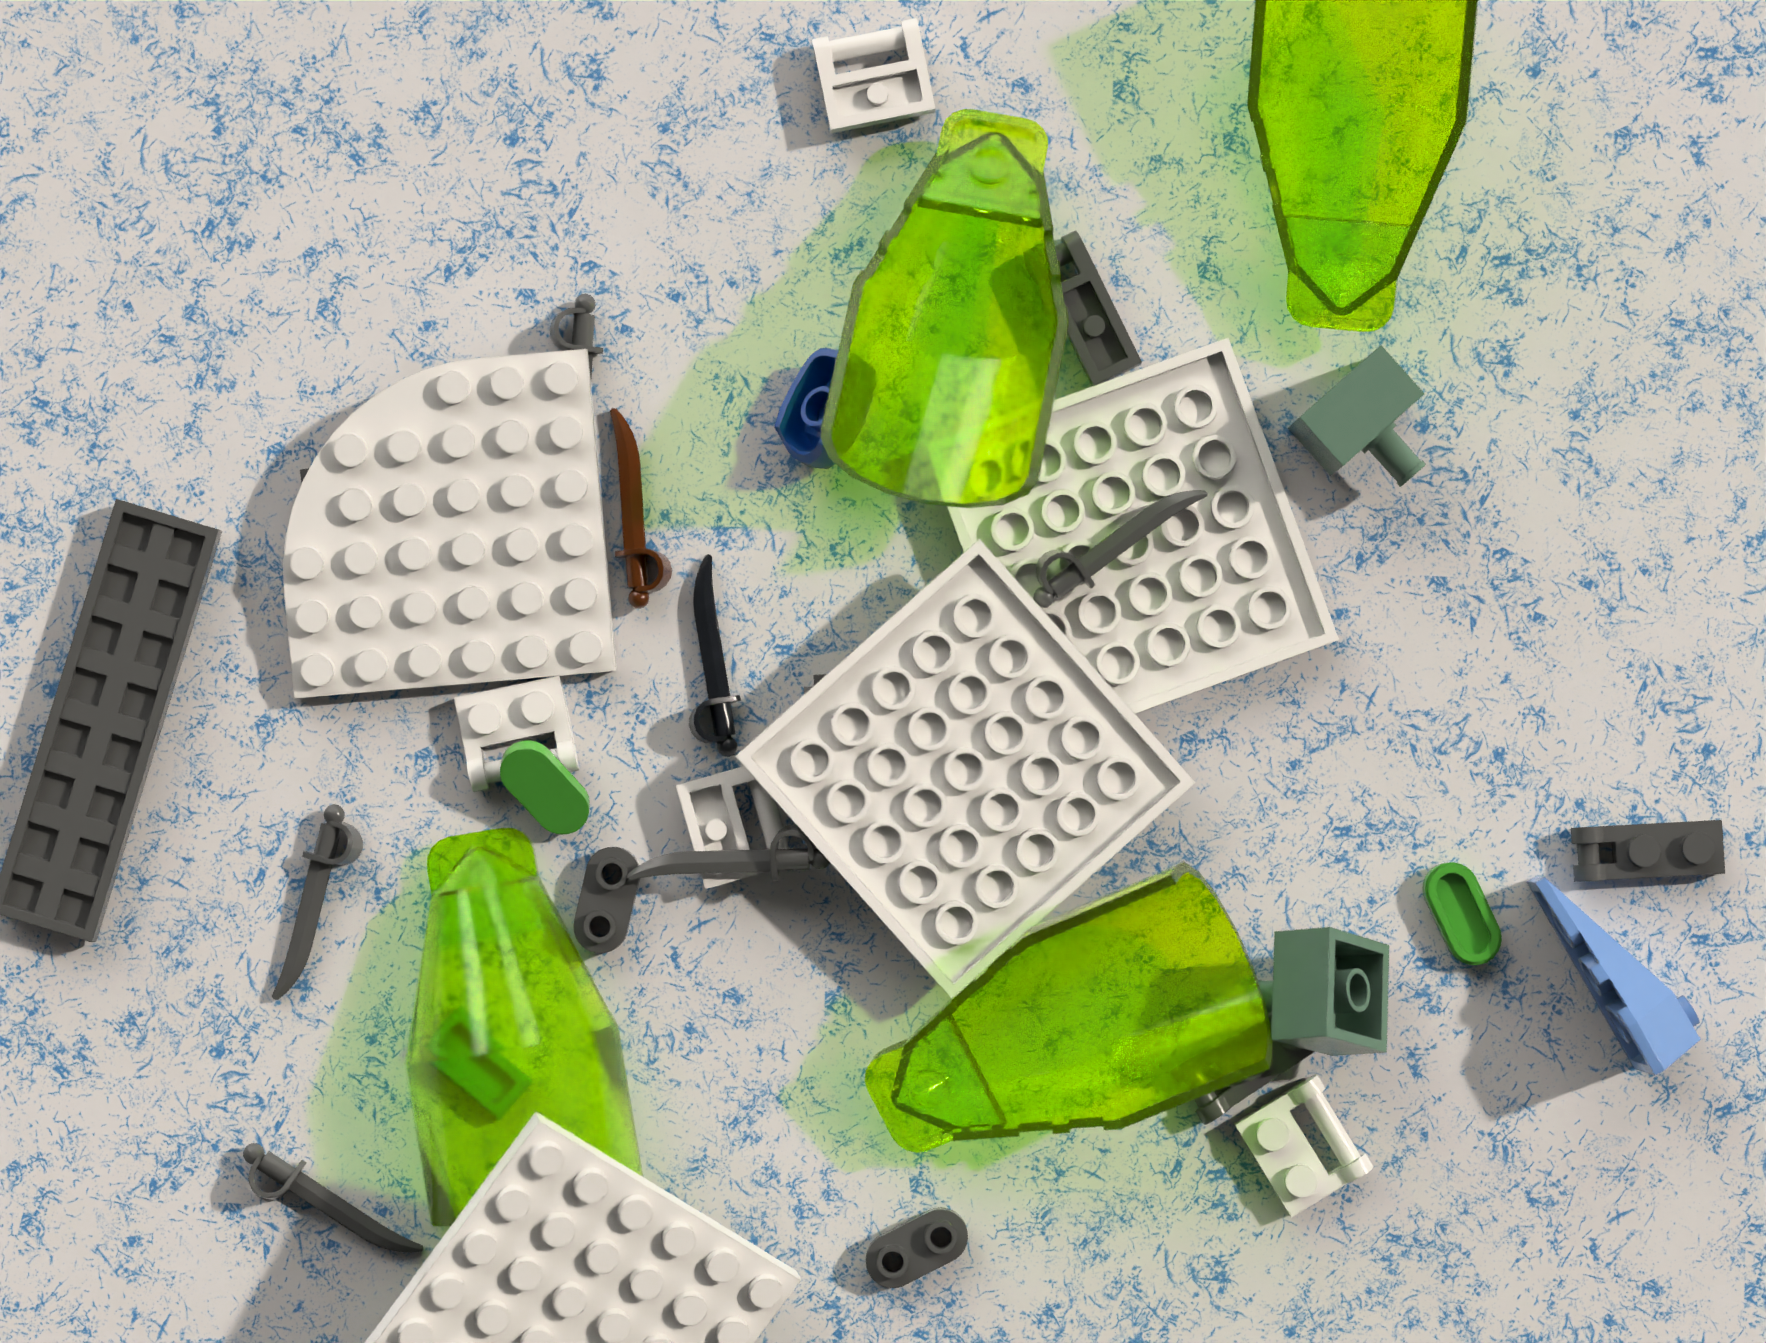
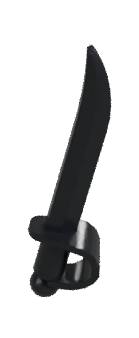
[689,554,741,757]

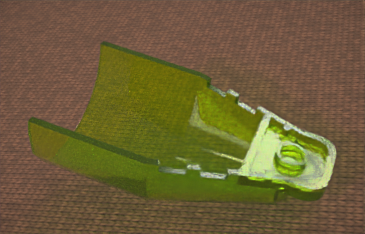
[1247,0,1479,332]
[821,109,1069,508]
[404,828,643,1226]
[864,861,1273,1153]

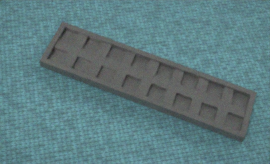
[0,499,222,942]

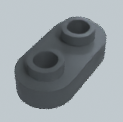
[573,847,640,953]
[866,1207,968,1288]

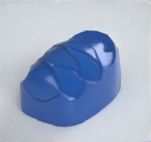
[774,348,870,469]

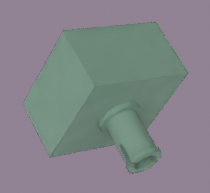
[1288,345,1426,487]
[1248,927,1389,1056]

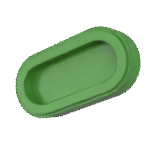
[500,740,590,834]
[1422,862,1502,965]

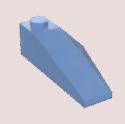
[1527,877,1701,1076]

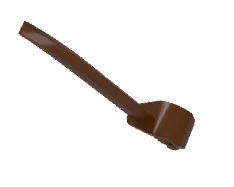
[610,408,672,609]

